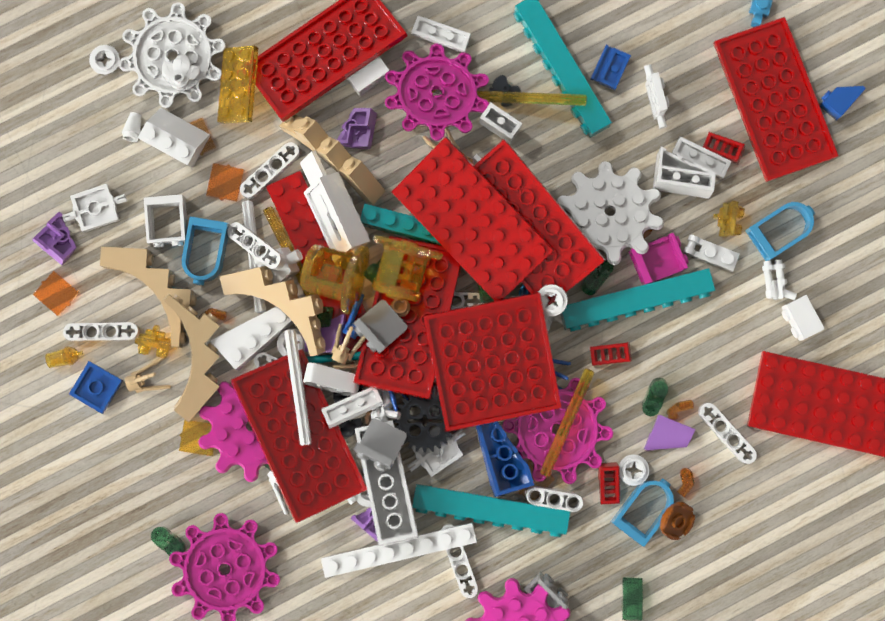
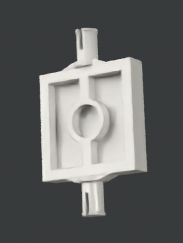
[644,64,669,129]
[62,184,127,233]
[407,426,466,477]

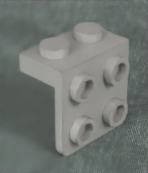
[353,300,407,353]
[354,418,407,470]
[524,571,569,610]

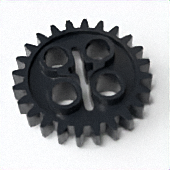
[393,390,455,453]

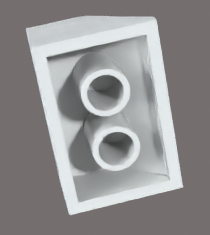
[138,108,210,168]

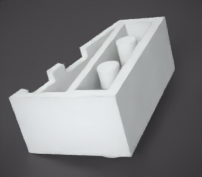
[653,147,716,199]

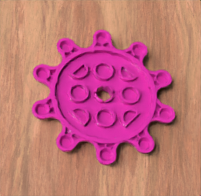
[385,44,489,141]
[502,378,613,484]
[198,381,269,482]
[169,513,280,621]
[465,578,571,621]

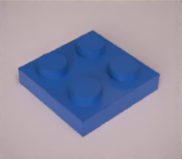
[69,361,123,414]

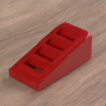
[703,132,745,164]
[590,342,632,366]
[598,462,620,505]

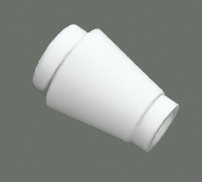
[122,112,141,142]

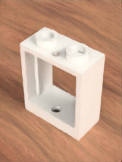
[144,194,188,248]

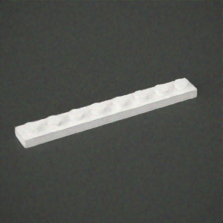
[321,522,477,578]

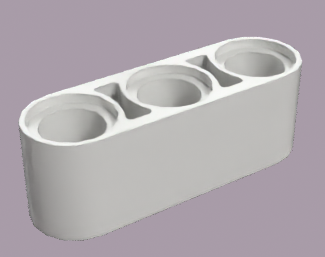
[303,363,359,396]
[525,486,583,512]

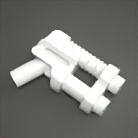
[762,260,797,300]
[371,388,401,422]

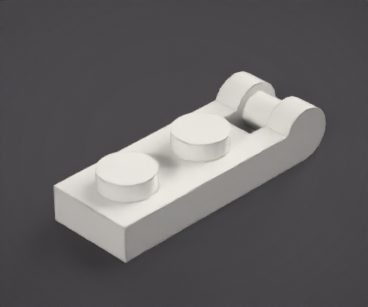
[683,235,740,272]

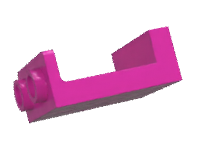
[628,233,689,285]

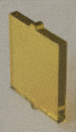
[179,419,214,456]

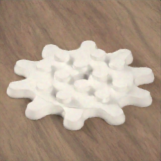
[119,2,225,108]
[556,161,664,265]

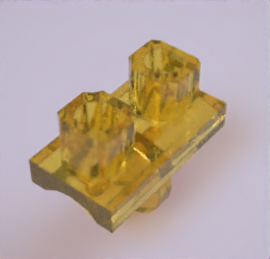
[713,201,745,237]
[135,325,172,358]

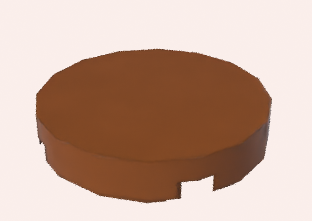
[660,502,695,540]

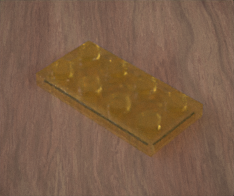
[217,46,259,124]

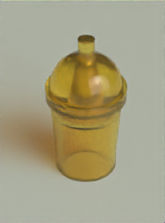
[45,346,83,368]

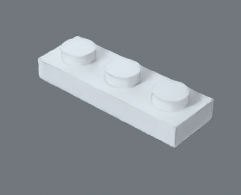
[411,16,471,53]
[672,136,732,179]
[321,387,383,428]

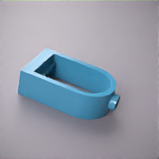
[745,202,815,261]
[182,216,230,286]
[610,478,674,547]

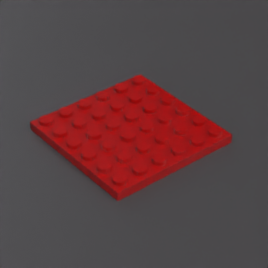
[423,292,562,432]

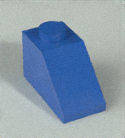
[819,86,866,120]

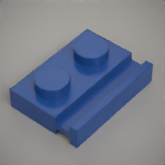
[590,44,631,91]

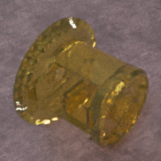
[372,235,443,302]
[300,244,370,315]

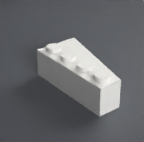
[210,306,294,371]

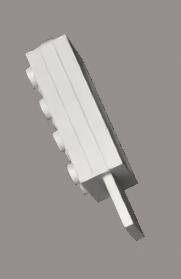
[300,150,370,261]

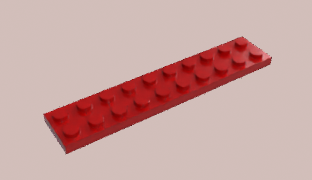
[266,171,366,353]

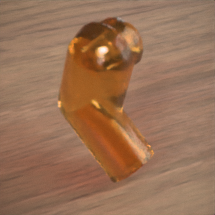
[199,308,227,321]
[666,400,694,420]
[677,468,695,498]

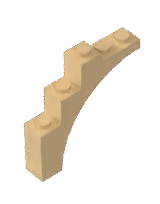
[279,114,386,205]
[100,247,197,348]
[219,266,325,356]
[164,293,220,422]

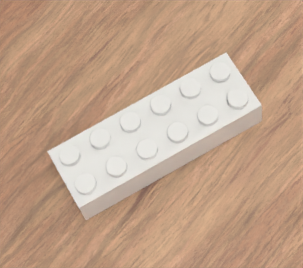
[355,420,418,546]

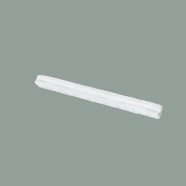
[242,200,266,313]
[285,330,311,445]

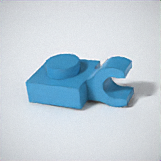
[749,0,773,27]

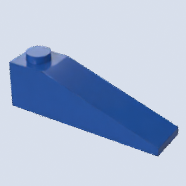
[476,421,534,497]

